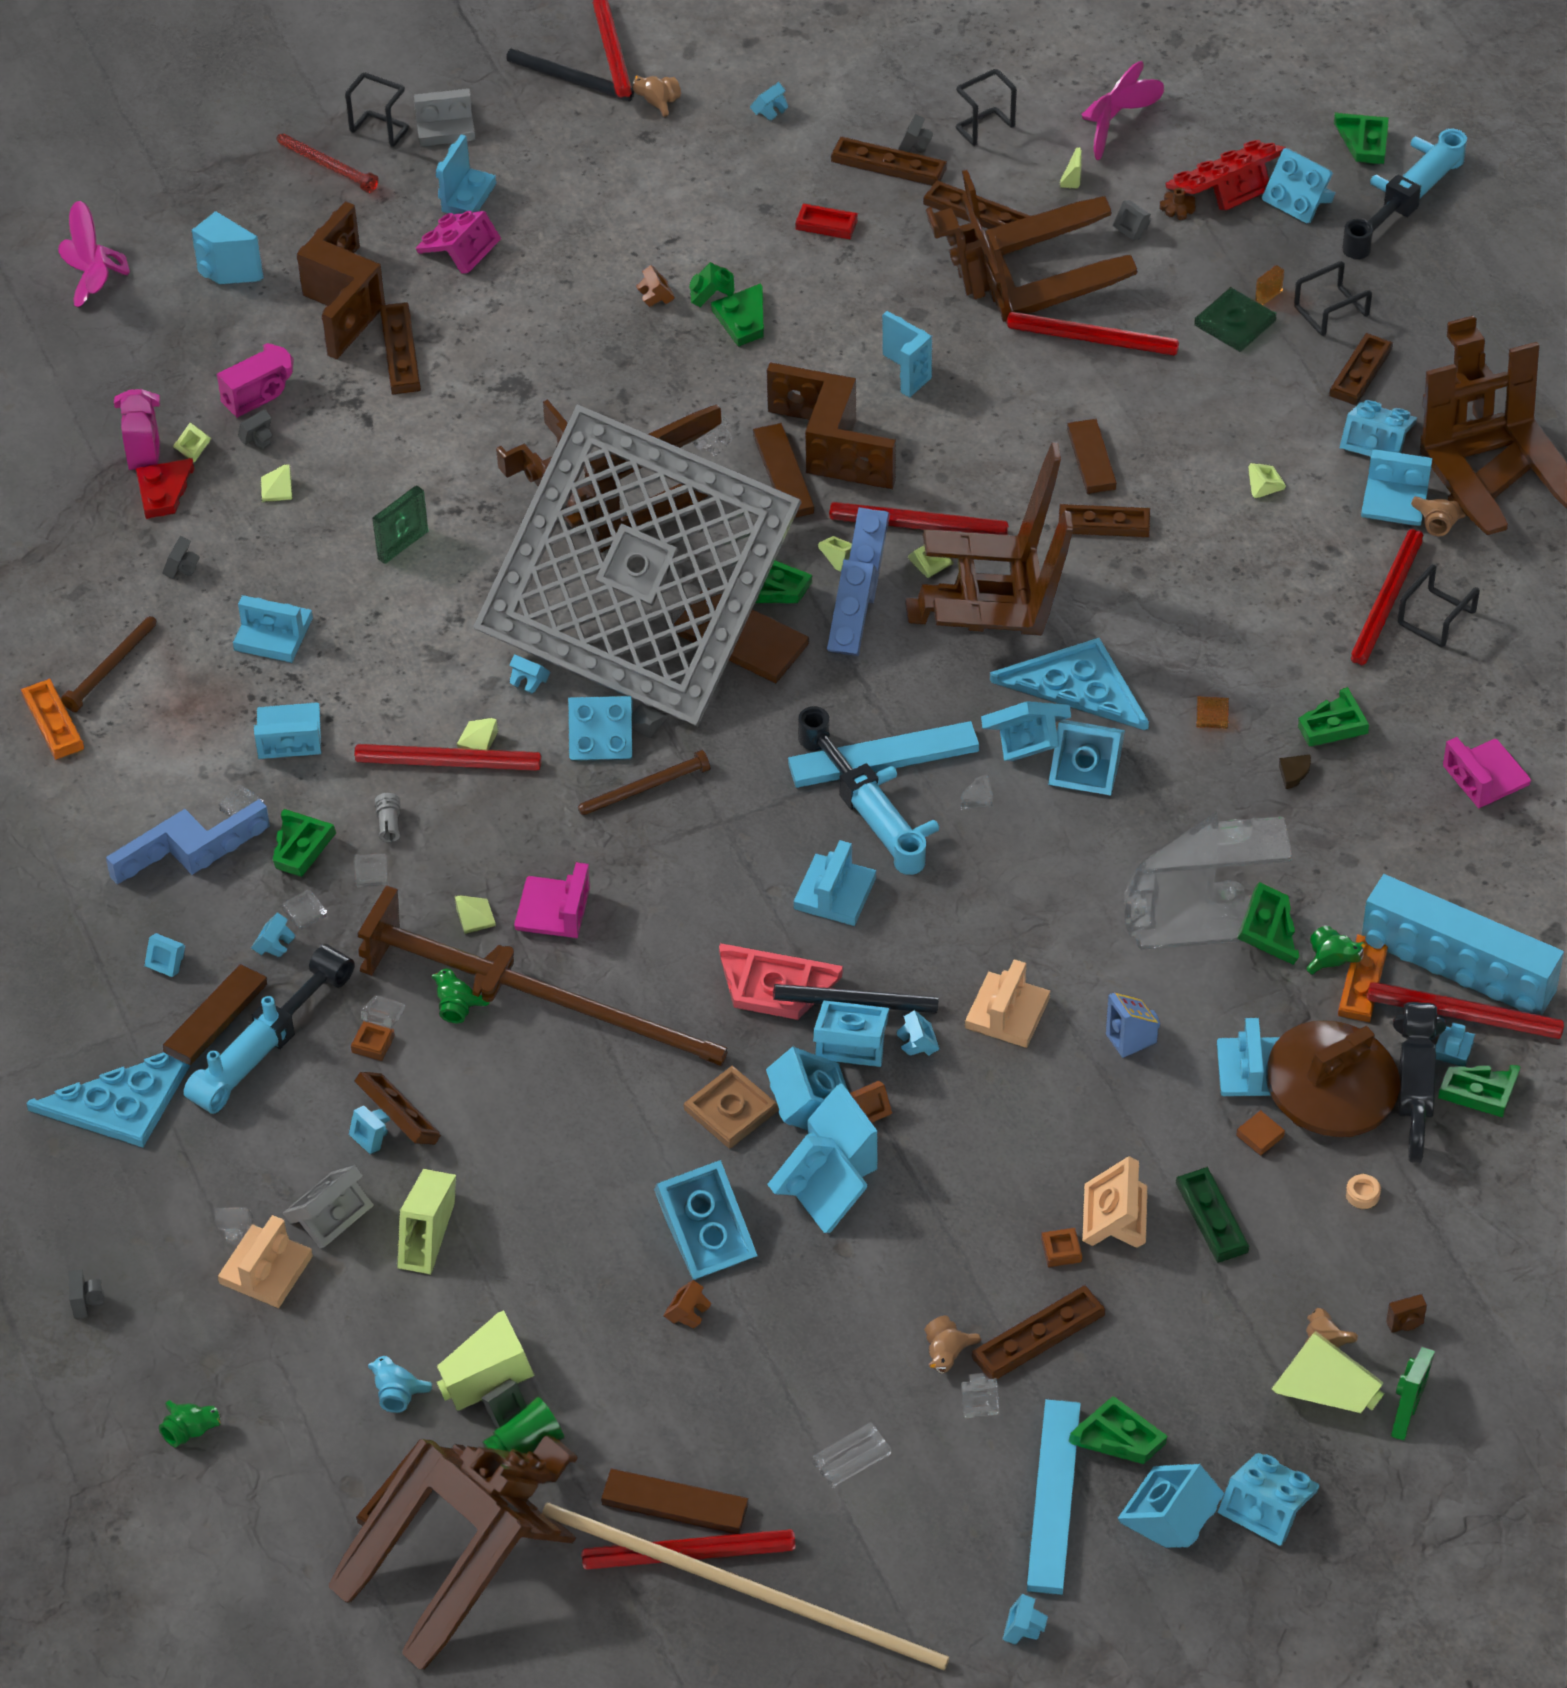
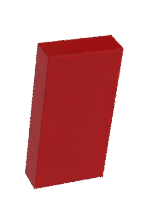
[795,203,858,240]

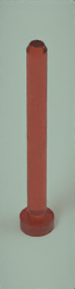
[277,133,379,193]

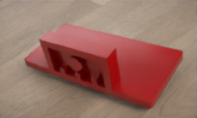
[1165,140,1286,211]

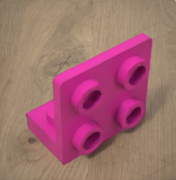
[415,211,501,274]
[1443,737,1531,809]
[514,862,590,938]

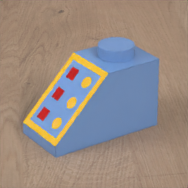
[1106,993,1160,1058]

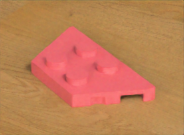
[719,943,843,1020]

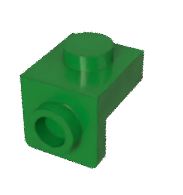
[689,262,735,308]

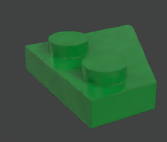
[1334,113,1389,164]
[711,283,764,347]
[755,561,812,603]
[1298,687,1369,747]
[273,809,336,877]
[1237,882,1299,965]
[1438,1065,1521,1118]
[1391,1347,1435,1441]
[1068,1396,1168,1464]

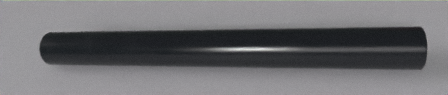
[506,48,634,102]
[773,984,939,1013]

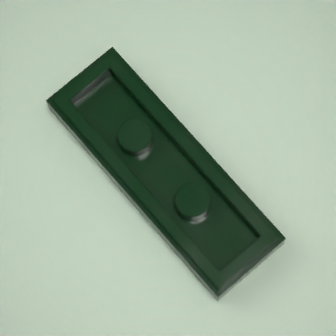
[1176,1167,1249,1263]

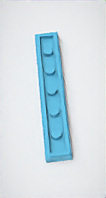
[788,721,979,788]
[1027,1399,1080,1595]

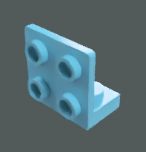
[436,134,496,215]
[882,311,932,398]
[1340,400,1417,457]
[1361,449,1432,526]
[568,696,633,761]
[254,703,321,759]
[767,1136,867,1233]
[1218,1453,1319,1546]

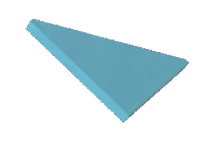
[990,638,1149,730]
[26,1053,190,1147]

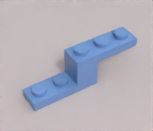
[827,507,890,656]
[106,799,270,885]

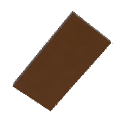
[674,587,809,684]

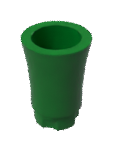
[482,1397,564,1454]

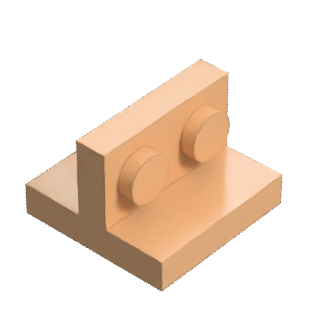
[965,959,1050,1048]
[1083,1156,1147,1248]
[218,1215,313,1308]

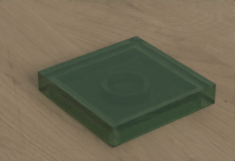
[1194,287,1277,352]
[372,485,429,564]

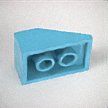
[654,1160,758,1280]

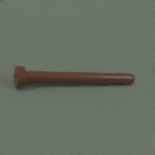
[61,616,157,712]
[578,750,711,815]

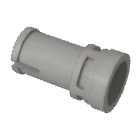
[375,793,400,842]

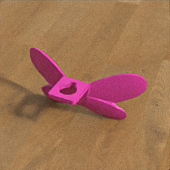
[1082,61,1164,161]
[58,201,130,307]

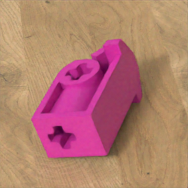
[217,343,294,418]
[114,389,160,470]

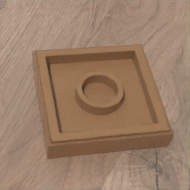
[683,1065,778,1149]

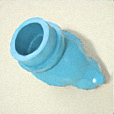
[368,1356,432,1413]

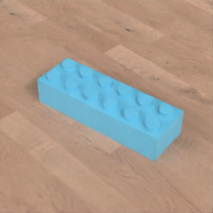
[1362,874,1564,1016]

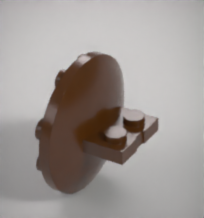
[1266,1020,1400,1137]

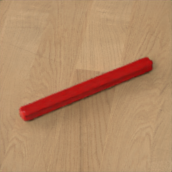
[592,0,631,98]
[1007,312,1179,356]
[829,502,1009,535]
[1351,529,1424,665]
[354,744,542,771]
[1367,982,1564,1039]
[581,1529,796,1570]

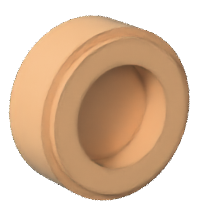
[1346,1174,1381,1209]

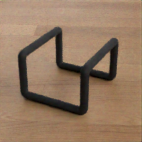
[956,69,1017,146]
[345,72,409,147]
[1294,261,1372,336]
[1398,564,1480,647]

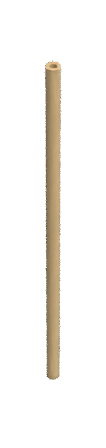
[542,1502,949,1671]

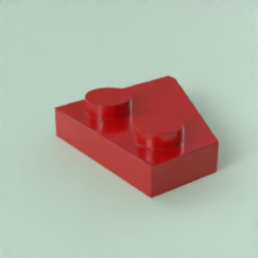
[136,458,195,519]

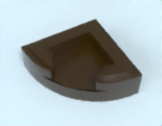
[1279,754,1311,789]

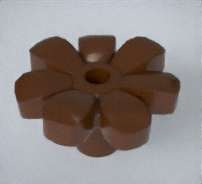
[1160,188,1196,220]

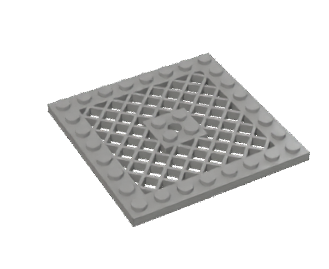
[473,404,801,727]

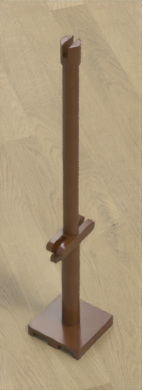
[358,885,728,1066]

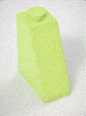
[397,1169,456,1274]
[437,1310,534,1411]
[1271,1331,1384,1413]

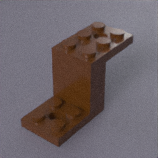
[297,201,385,360]
[767,362,896,489]

